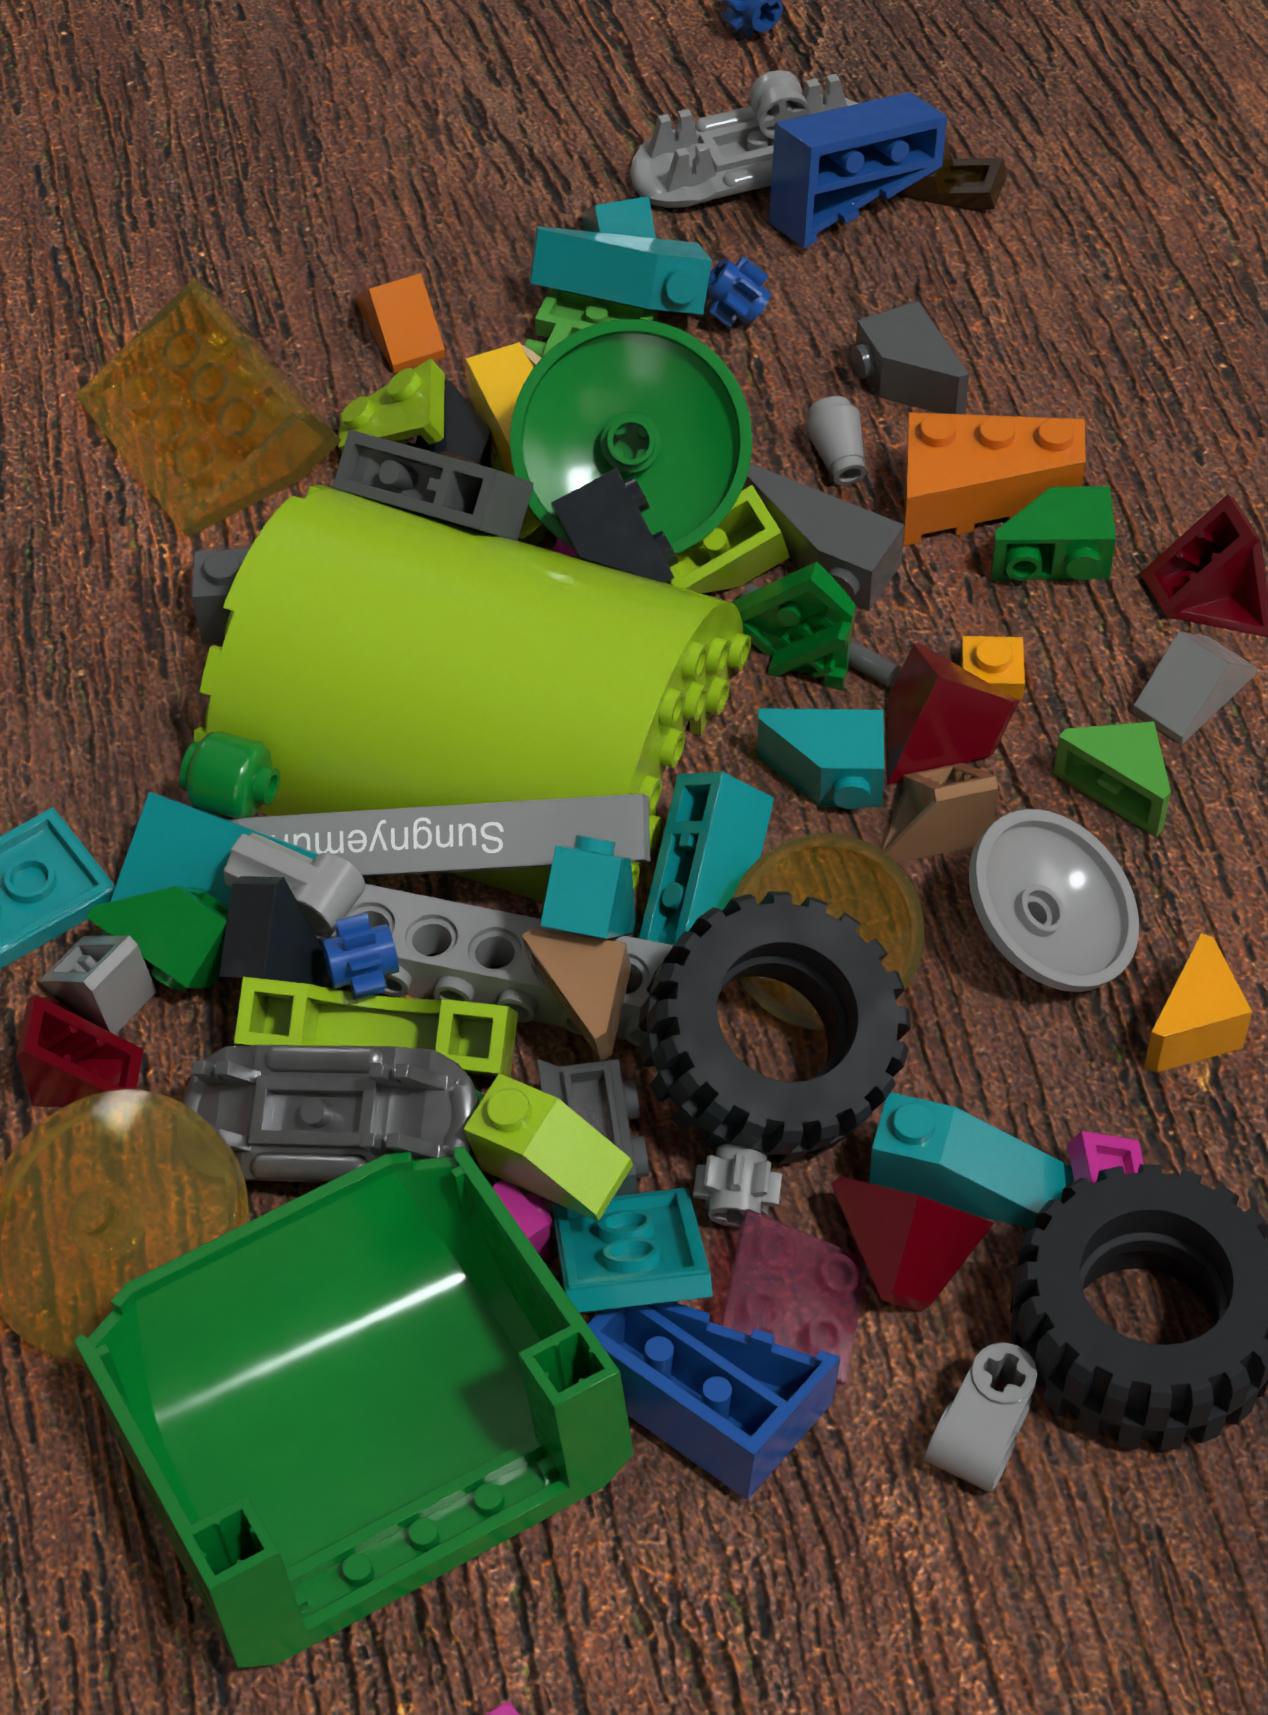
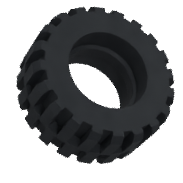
[638,891,911,1165]
[1010,1164,1268,1451]

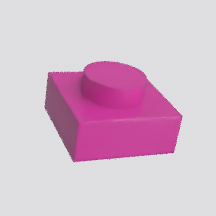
[1067,1131,1144,1184]
[492,1179,553,1263]

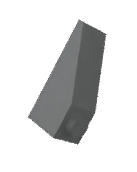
[332,429,534,541]
[742,463,904,611]

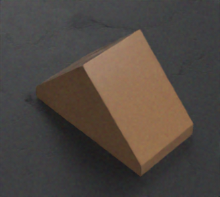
[521,928,631,1061]

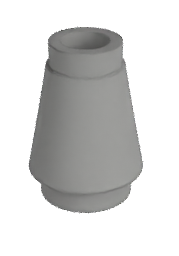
[805,396,867,485]

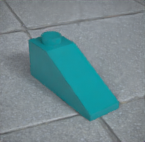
[529,226,712,314]
[639,771,774,945]
[540,835,636,939]
[869,1092,1074,1229]

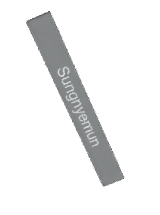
[227,794,650,878]

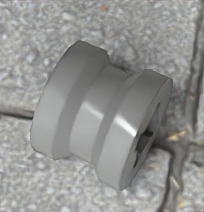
[749,70,811,139]

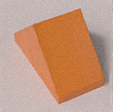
[355,273,446,373]

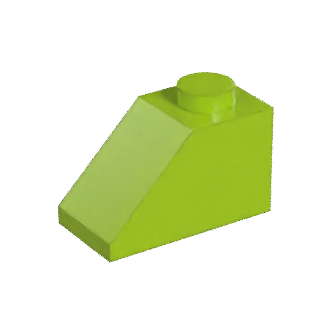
[670,485,790,593]
[463,1073,633,1222]

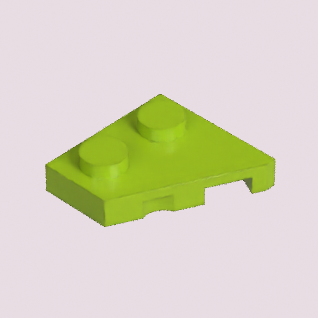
[338,358,445,452]

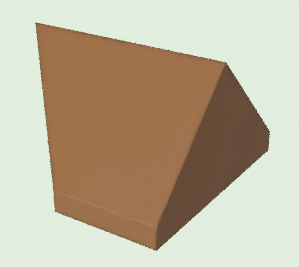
[871,763,998,869]

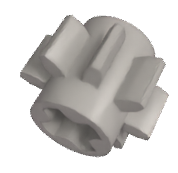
[693,1144,782,1228]

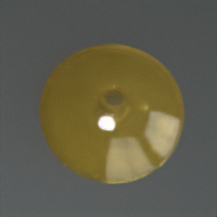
[733,833,924,1030]

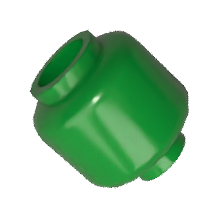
[180,732,280,819]

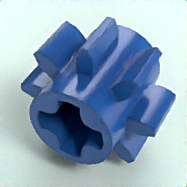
[721,0,783,37]
[704,256,770,328]
[321,913,399,1000]

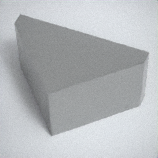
[1133,631,1257,745]
[39,935,157,1034]

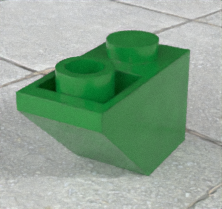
[991,486,1116,581]
[86,886,229,992]

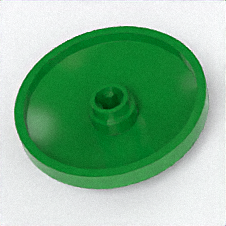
[510,319,752,555]

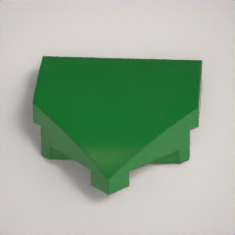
[732,562,856,691]

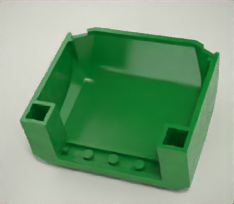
[74,1146,634,1668]

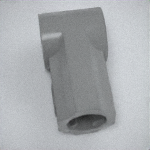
[223,832,366,941]

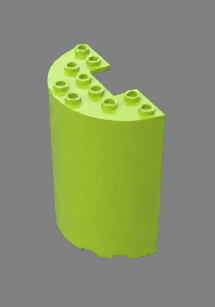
[194,485,751,902]

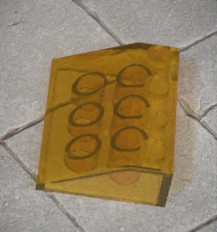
[75,277,341,537]

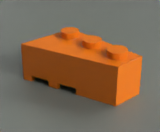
[903,412,1086,546]

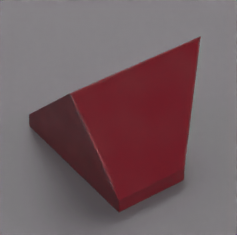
[1141,494,1268,637]
[887,643,1019,785]
[16,994,144,1110]
[831,1176,994,1312]

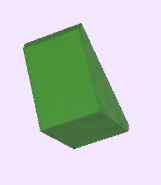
[1053,721,1171,837]

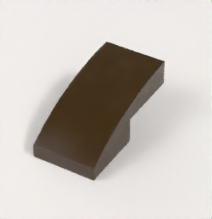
[899,142,1007,209]

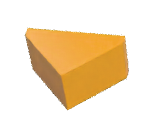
[1144,933,1252,1073]

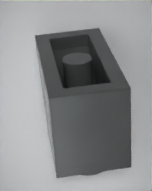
[851,301,969,414]
[192,545,252,644]

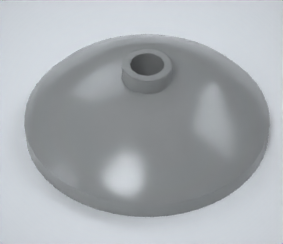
[969,809,1139,992]

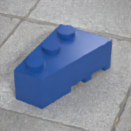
[769,92,947,249]
[587,1302,841,1500]

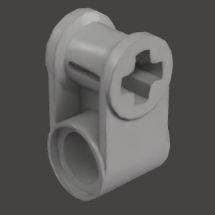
[924,1342,1037,1493]

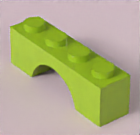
[234,977,518,1077]

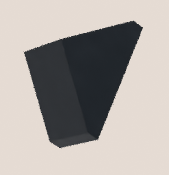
[219,876,336,989]

